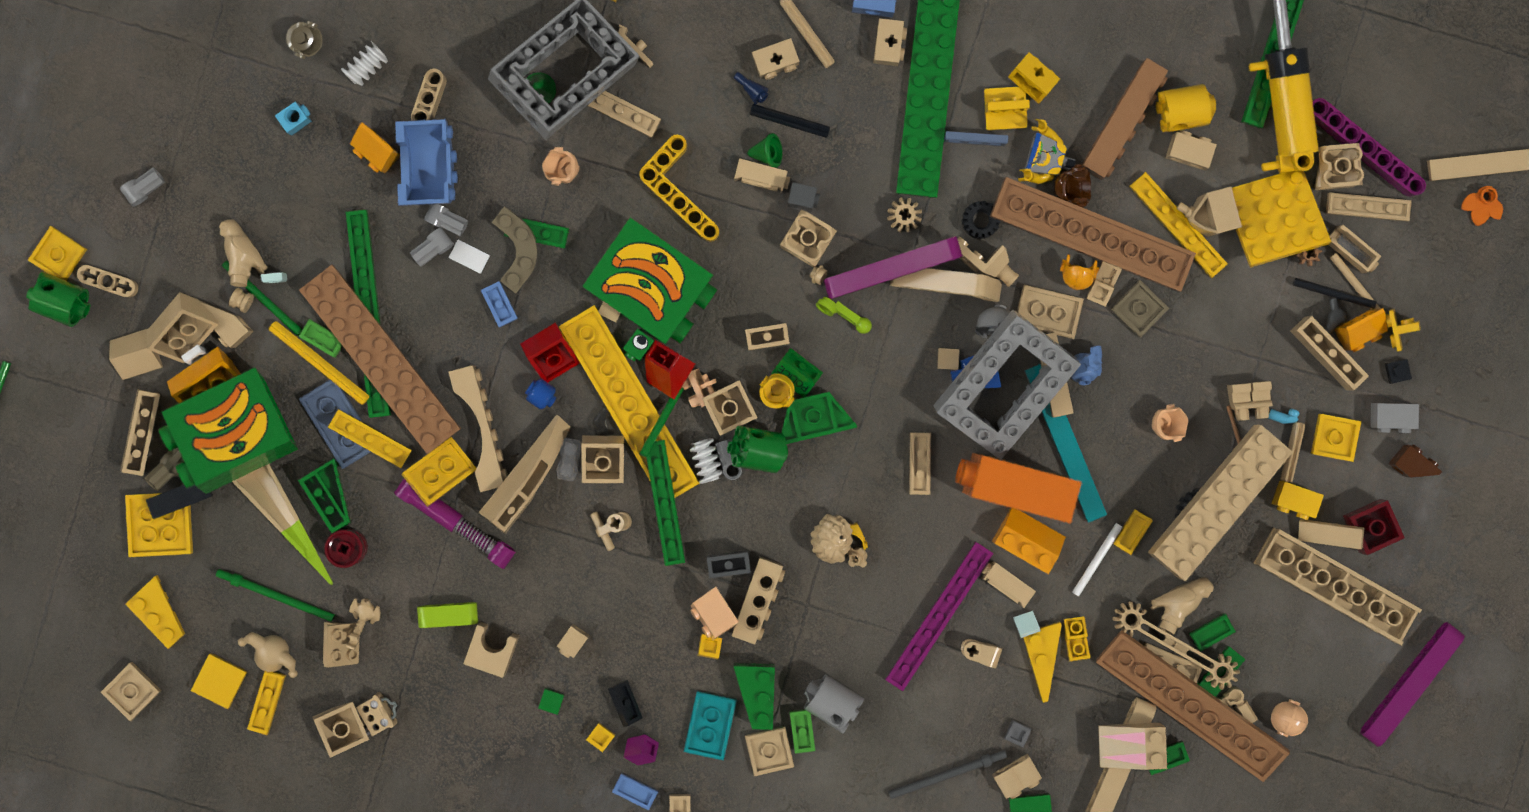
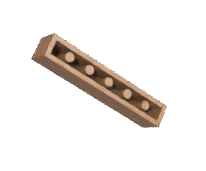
[1081,58,1168,180]

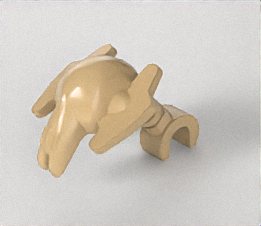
[346,598,381,650]

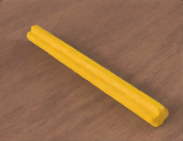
[269,321,369,405]

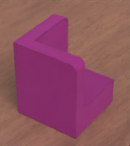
[624,734,659,765]

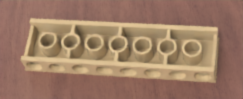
[1254,527,1422,646]

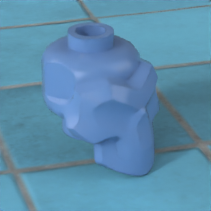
[1071,346,1102,385]

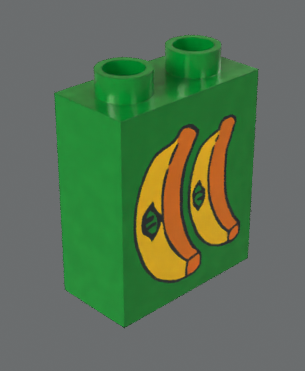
[582,217,718,344]
[158,368,298,494]

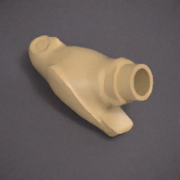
[219,219,268,287]
[1150,577,1214,635]

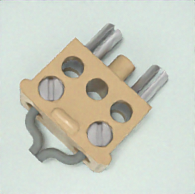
[356,692,398,736]

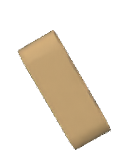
[411,68,447,121]

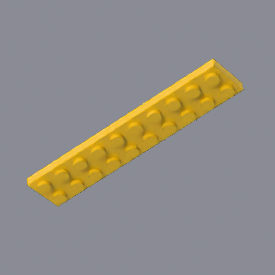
[559,305,700,498]

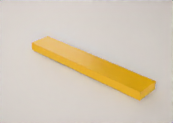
[1129,172,1228,278]

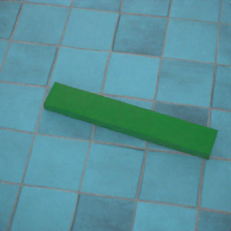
[644,440,686,566]

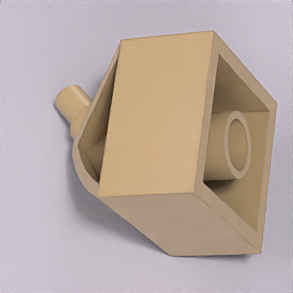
[1176,187,1242,237]

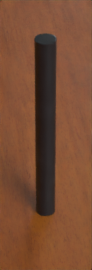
[1293,278,1377,309]

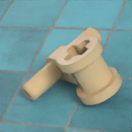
[590,512,632,551]

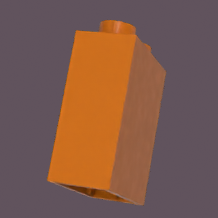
[955,453,1082,523]

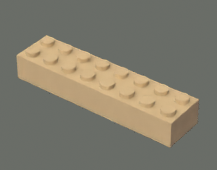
[1148,425,1293,581]

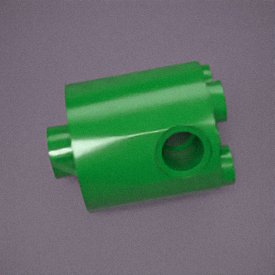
[26,272,91,327]
[727,426,788,473]

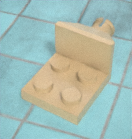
[954,236,1019,287]

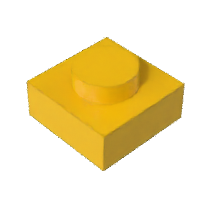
[697,634,722,660]
[586,722,616,752]

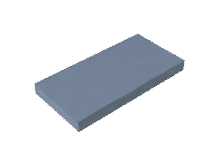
[299,380,370,469]

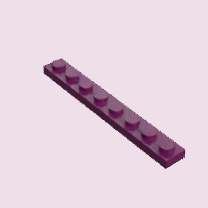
[885,541,993,691]

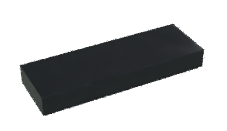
[146,485,213,519]

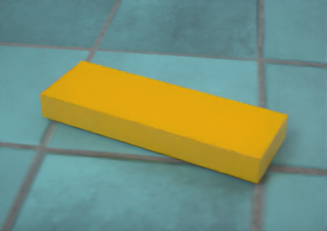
[247,671,286,735]

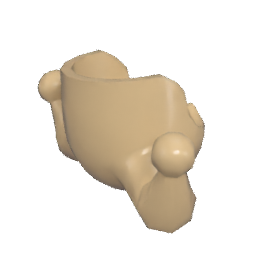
[238,632,298,678]

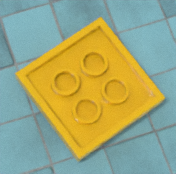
[125,493,193,557]

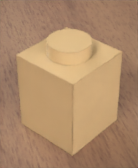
[557,624,590,658]

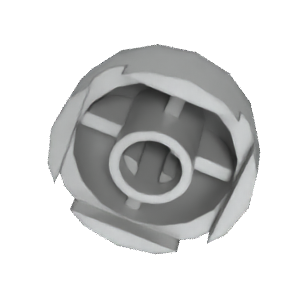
[975,305,1011,339]

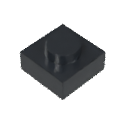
[1385,359,1412,384]

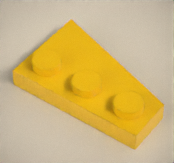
[126,575,185,649]

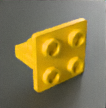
[984,87,1030,131]
[1386,309,1421,352]

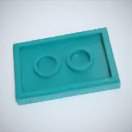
[684,691,737,761]

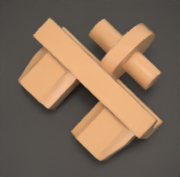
[682,368,717,408]

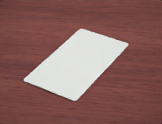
[449,240,490,273]

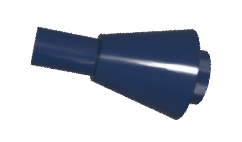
[734,72,769,104]

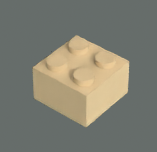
[582,436,624,483]

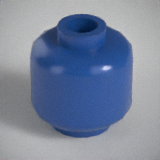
[525,379,557,410]

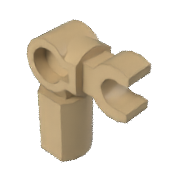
[1216,686,1258,723]

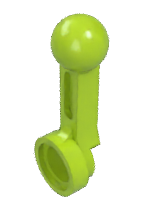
[816,297,872,334]

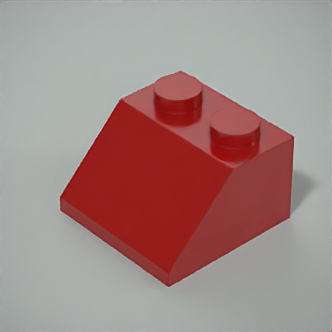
[520,322,580,383]

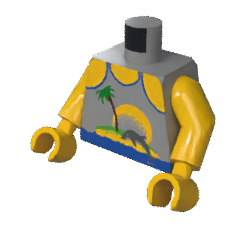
[1018,119,1075,184]

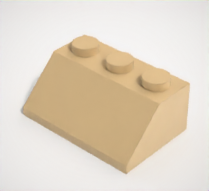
[146,292,219,363]

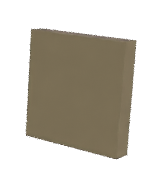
[1110,280,1169,338]

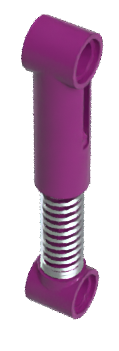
[394,478,516,569]

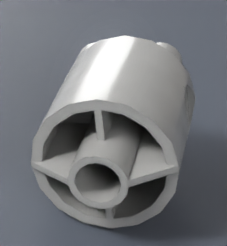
[804,674,864,734]

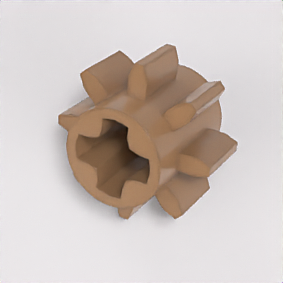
[1294,248,1322,267]

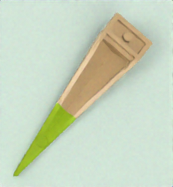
[232,463,333,585]

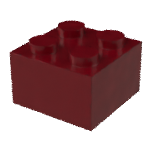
[1343,499,1405,555]

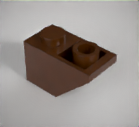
[1388,445,1442,478]

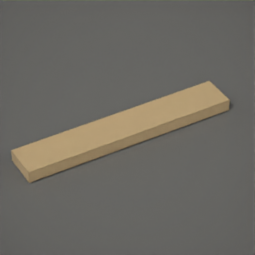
[1427,149,1529,181]

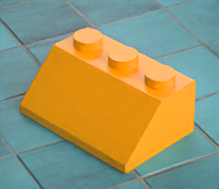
[167,346,241,403]
[991,508,1066,574]

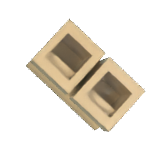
[1227,381,1273,421]

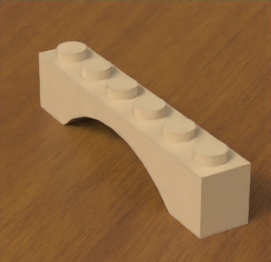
[449,365,508,492]

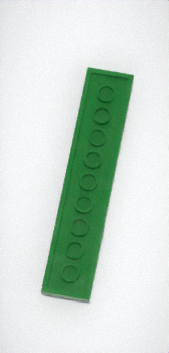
[896,0,960,198]

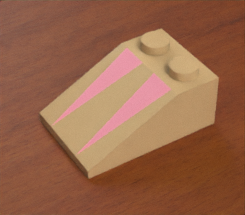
[1098,723,1167,770]

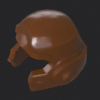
[1054,164,1091,208]

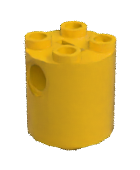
[1156,84,1216,132]

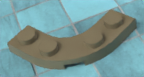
[492,206,538,294]

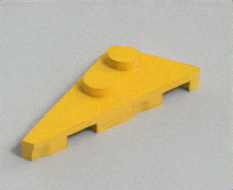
[1023,622,1062,703]

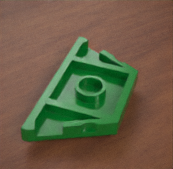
[781,392,857,444]

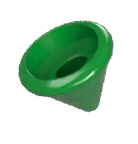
[526,72,556,104]
[747,133,783,168]

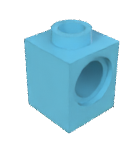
[275,102,312,135]

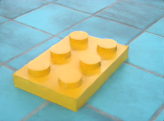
[401,437,477,507]

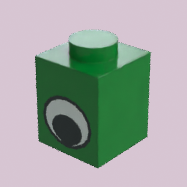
[623,329,654,362]

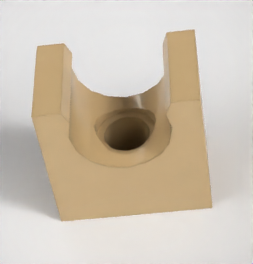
[464,622,520,678]

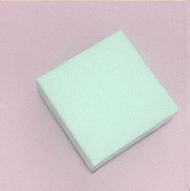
[261,272,287,284]
[1013,611,1040,638]

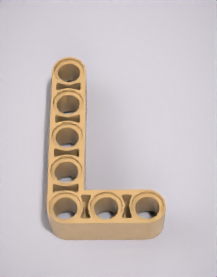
[890,268,1003,302]

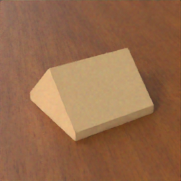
[109,328,163,380]

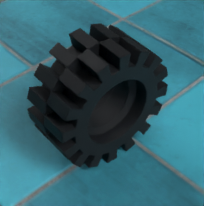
[962,201,1000,239]

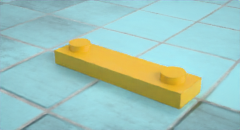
[328,409,412,468]

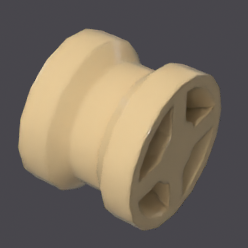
[229,288,254,313]

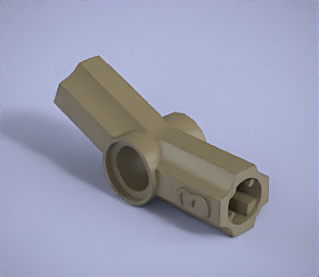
[144,448,184,491]

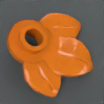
[1461,186,1503,226]

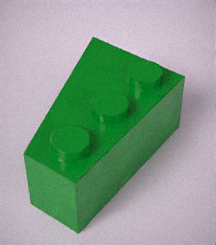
[298,458,352,534]
[733,663,775,730]

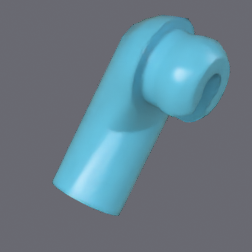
[1268,409,1300,424]

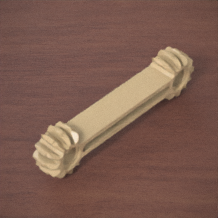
[1113,601,1240,690]

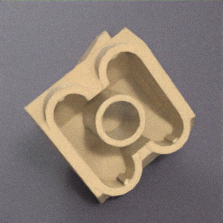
[1315,143,1364,190]
[780,210,837,267]

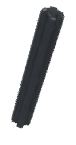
[750,104,830,138]

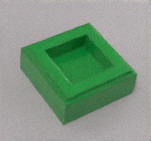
[538,688,565,715]

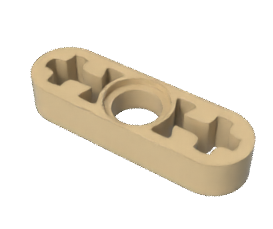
[77,265,138,297]

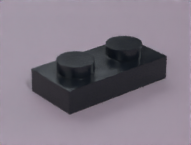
[608,680,643,727]

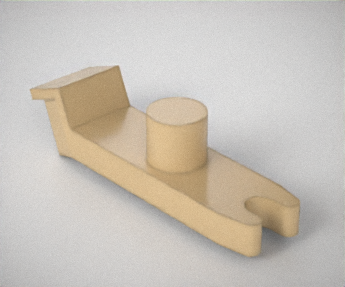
[618,24,654,68]

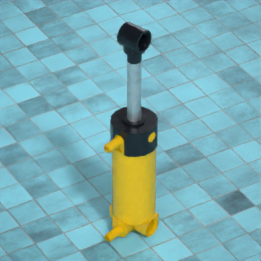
[1249,0,1319,173]

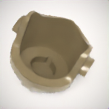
[286,21,323,59]

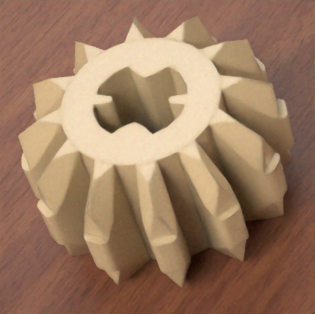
[887,198,922,233]

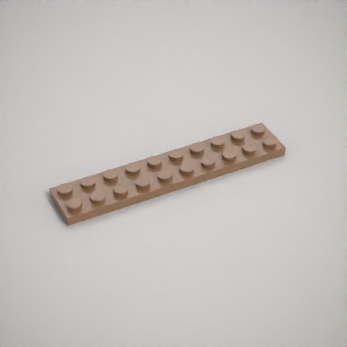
[990,177,1196,292]
[299,265,461,454]
[1096,630,1290,782]

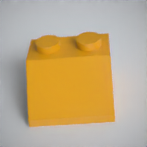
[350,122,400,174]
[1334,308,1388,352]

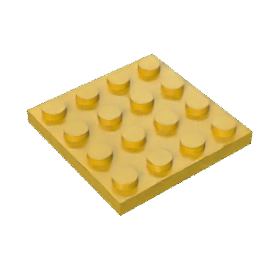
[1232,171,1331,268]

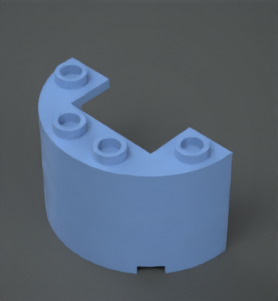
[395,119,458,206]

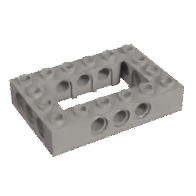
[488,0,639,140]
[933,309,1081,460]

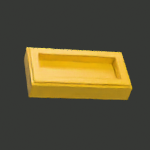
[1113,509,1153,555]

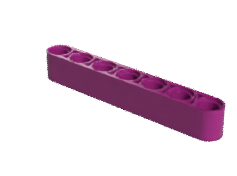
[1313,98,1426,197]
[823,236,963,299]
[1360,622,1465,747]

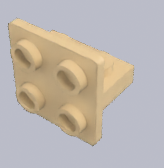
[323,622,359,668]

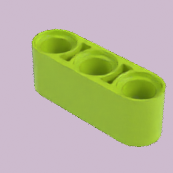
[417,602,478,628]

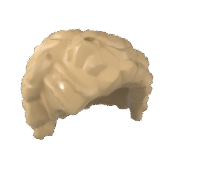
[811,514,853,564]

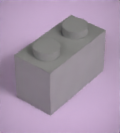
[1370,403,1419,433]

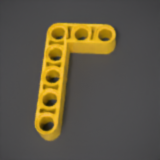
[639,134,719,242]

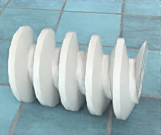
[341,41,388,86]
[690,438,723,484]

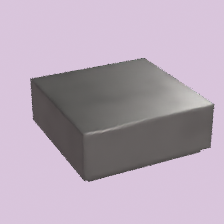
[1004,719,1032,747]

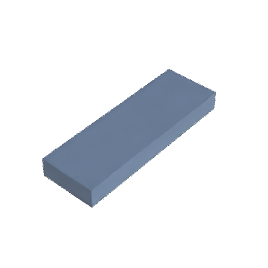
[944,131,1008,146]

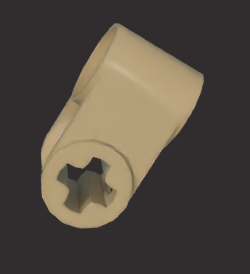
[960,639,1003,668]

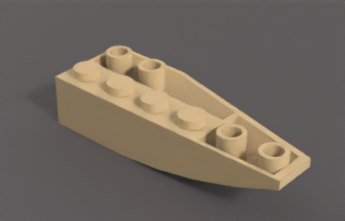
[479,415,570,534]

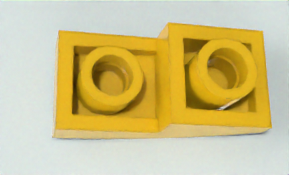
[1064,616,1090,662]

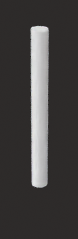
[1072,523,1123,596]

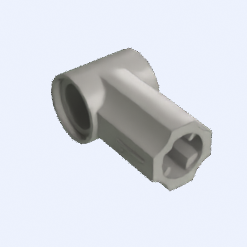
[120,168,165,207]
[423,204,468,236]
[410,227,454,267]
[715,439,742,480]

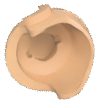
[542,147,580,186]
[1151,404,1188,442]
[1271,699,1308,737]

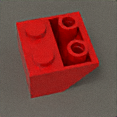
[645,340,695,399]

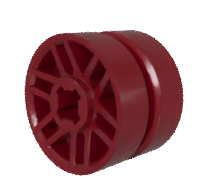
[325,528,368,568]

